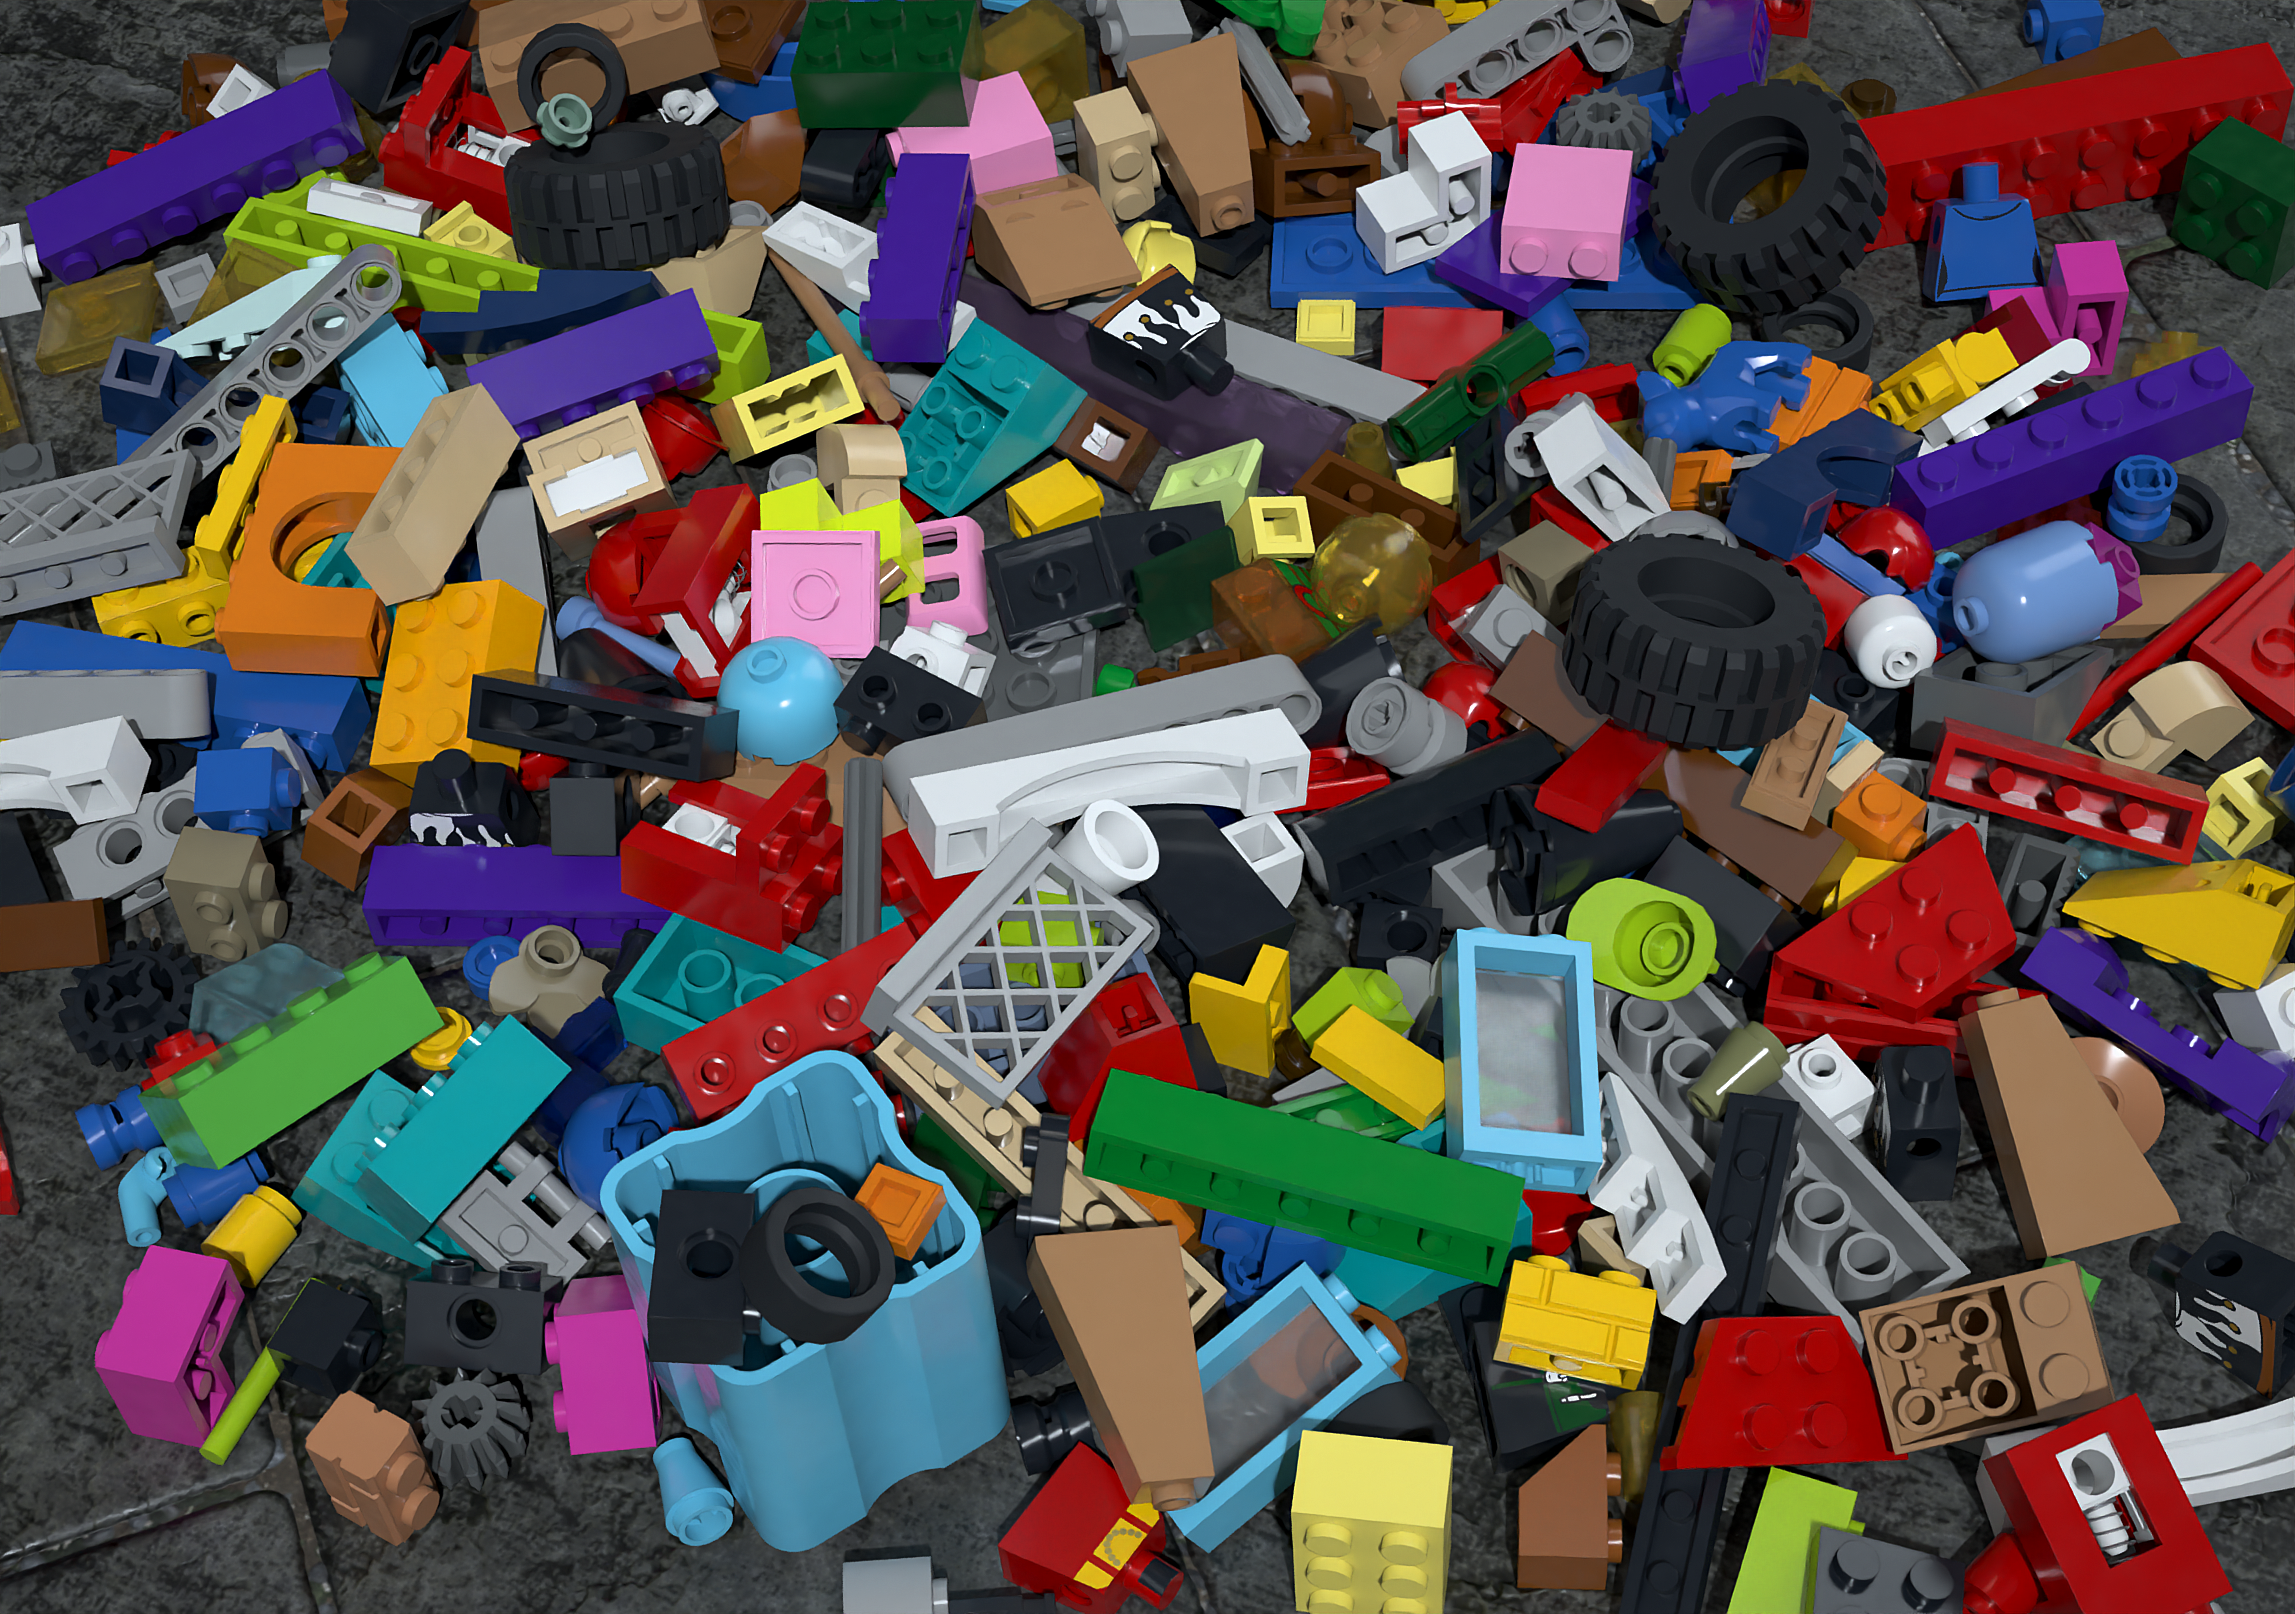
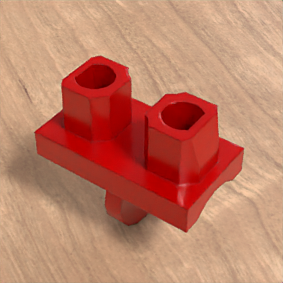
[1397,82,1503,163]

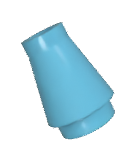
[653,1438,734,1546]

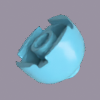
[717,636,845,765]

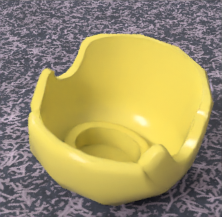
[1122,220,1196,288]

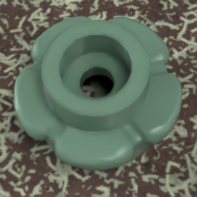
[536,93,592,149]

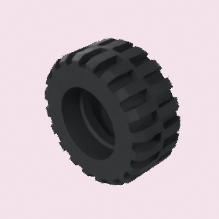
[1648,79,1888,313]
[503,120,730,270]
[1561,533,1828,751]

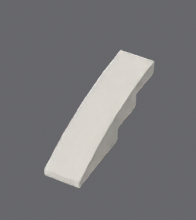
[762,201,977,354]
[1569,1071,1727,1325]

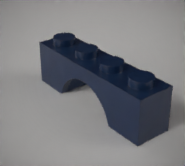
[99,336,350,454]
[1725,408,1924,562]

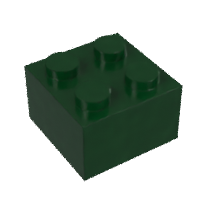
[2170,115,2295,291]

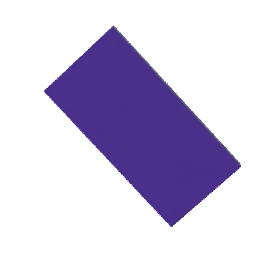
[1435,176,1654,319]

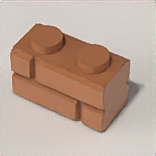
[305,1390,440,1546]

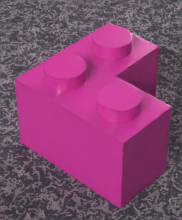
[1984,240,2129,377]
[95,1245,245,1448]
[545,1274,663,1455]

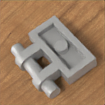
[436,1141,612,1289]

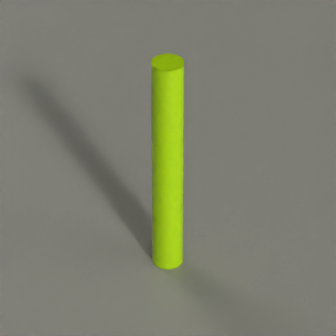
[199,1278,327,1465]

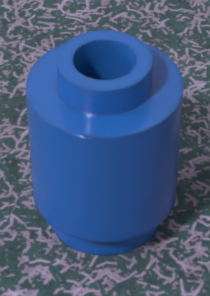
[1514,293,1590,377]
[161,1148,269,1229]

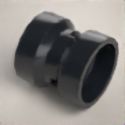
[1010,1389,1097,1477]

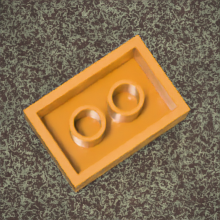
[369,579,545,788]

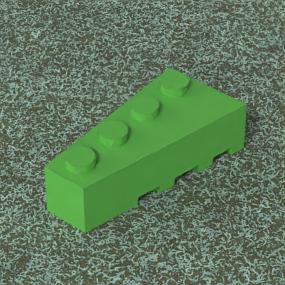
[137,951,445,1170]

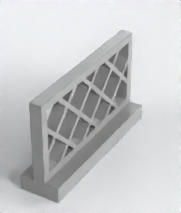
[0,449,197,617]
[860,817,1154,1111]

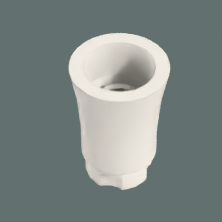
[1035,799,1159,897]

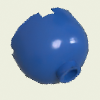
[558,1082,681,1216]

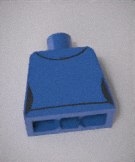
[1922,162,2046,302]

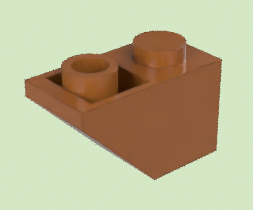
[720,108,809,215]
[301,767,413,892]
[1517,1424,1622,1590]

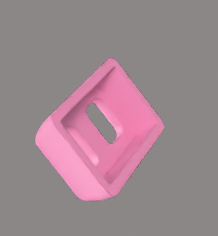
[905,516,989,636]

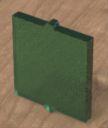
[1132,525,1249,653]

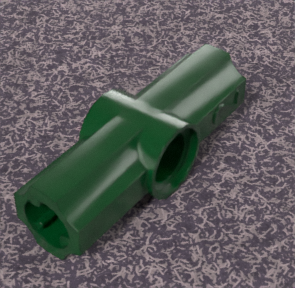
[1387,321,1555,463]

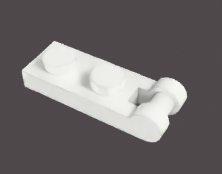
[1921,338,2090,449]

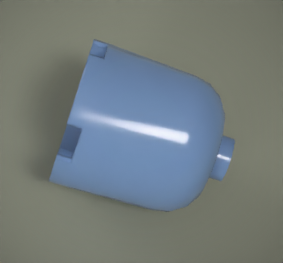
[1952,521,2119,664]

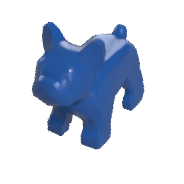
[1635,341,1812,455]

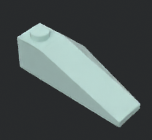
[155,255,362,367]

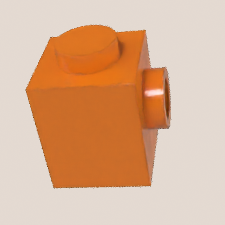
[1831,770,1928,863]

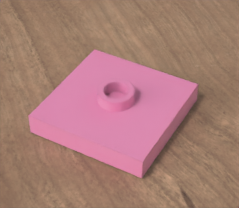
[751,530,880,658]

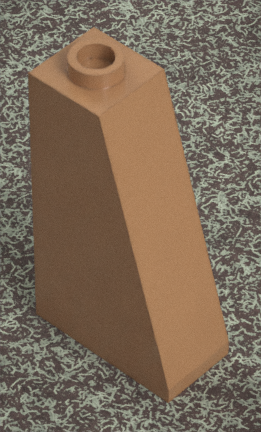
[1126,31,1255,237]
[1958,987,2181,1261]
[1026,1225,1215,1512]

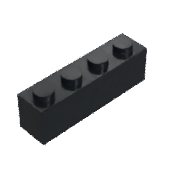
[466,668,740,782]

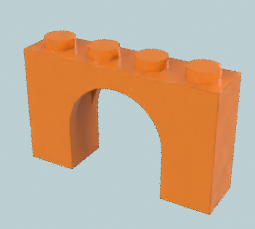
[214,442,404,677]

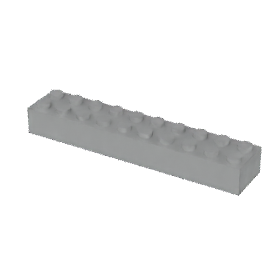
[1432,843,1971,1368]

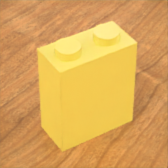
[710,353,865,464]

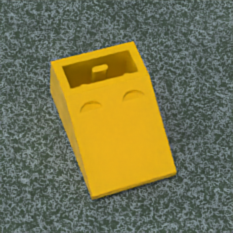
[2062,859,2295,990]

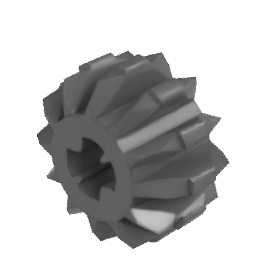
[1556,86,1652,173]
[411,1367,530,1491]

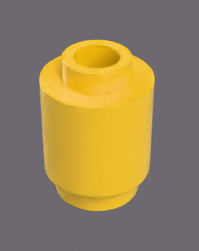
[201,1185,302,1288]

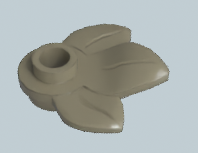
[488,925,612,1046]

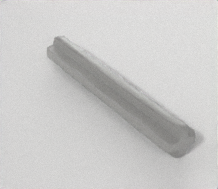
[1220,15,1311,146]

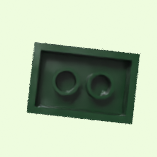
[790,0,986,128]

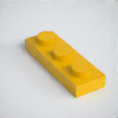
[194,394,298,581]

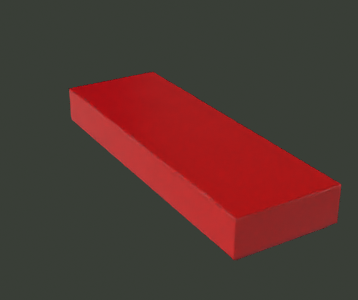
[1534,718,1669,834]

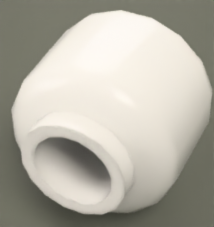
[1844,594,1937,689]

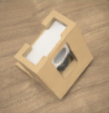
[522,400,679,562]

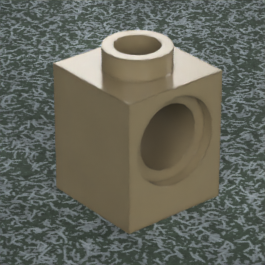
[1498,519,1594,628]

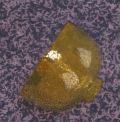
[1310,512,1438,637]

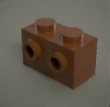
[1250,133,1381,218]

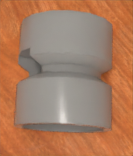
[1346,677,1468,778]

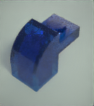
[529,996,629,1150]

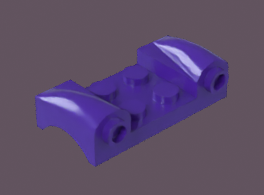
[2020,926,2295,1145]

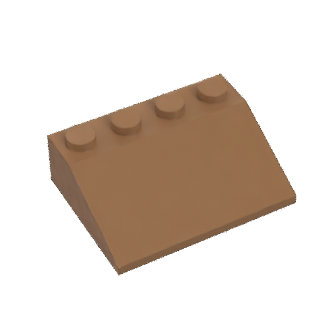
[479,0,721,134]

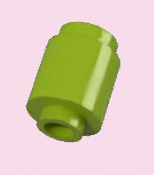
[1653,304,1732,387]

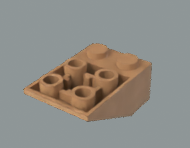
[1266,0,1451,130]
[971,173,1142,310]
[1859,1261,2116,1455]

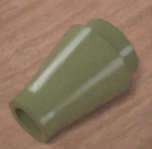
[1687,1021,1790,1122]

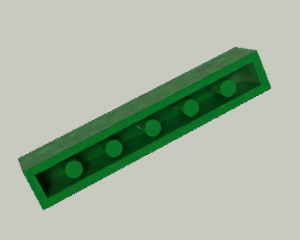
[1083,1068,1526,1287]

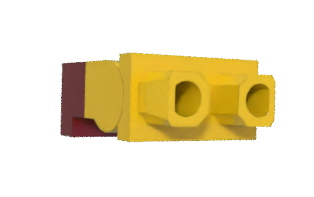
[1868,295,2053,433]

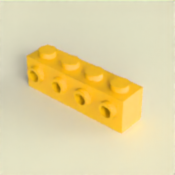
[91,536,333,648]

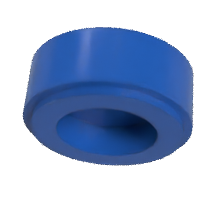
[463,935,521,1001]

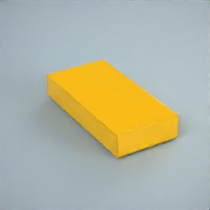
[1310,1004,1446,1131]

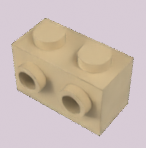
[1073,86,1161,224]

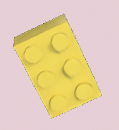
[1291,1430,1453,1614]

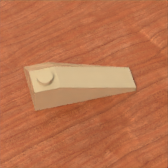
[522,225,769,317]

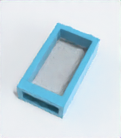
[1441,927,1603,1195]
[1167,1262,1404,1553]

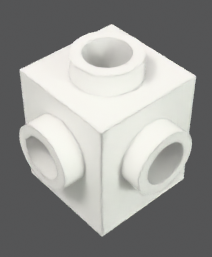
[890,620,996,698]

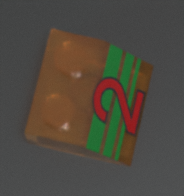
[1211,557,1357,664]

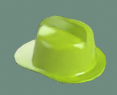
[1566,877,1720,1002]

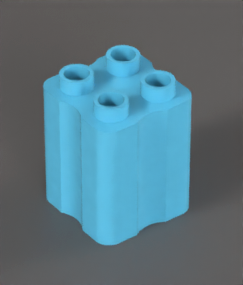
[600,1050,1011,1552]

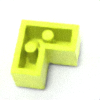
[760,477,925,605]

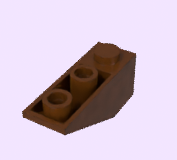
[1048,396,1162,495]

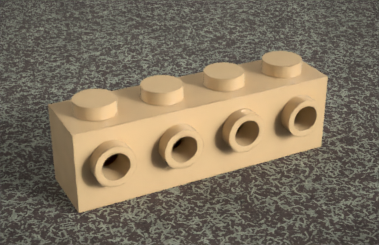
[344,383,520,606]

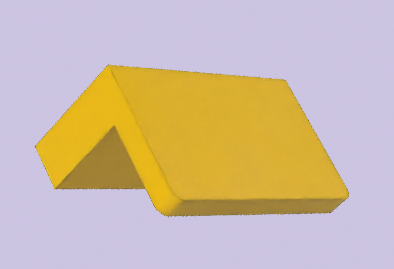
[1189,944,1292,1078]

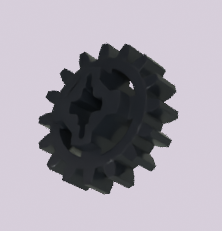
[58,937,207,1072]

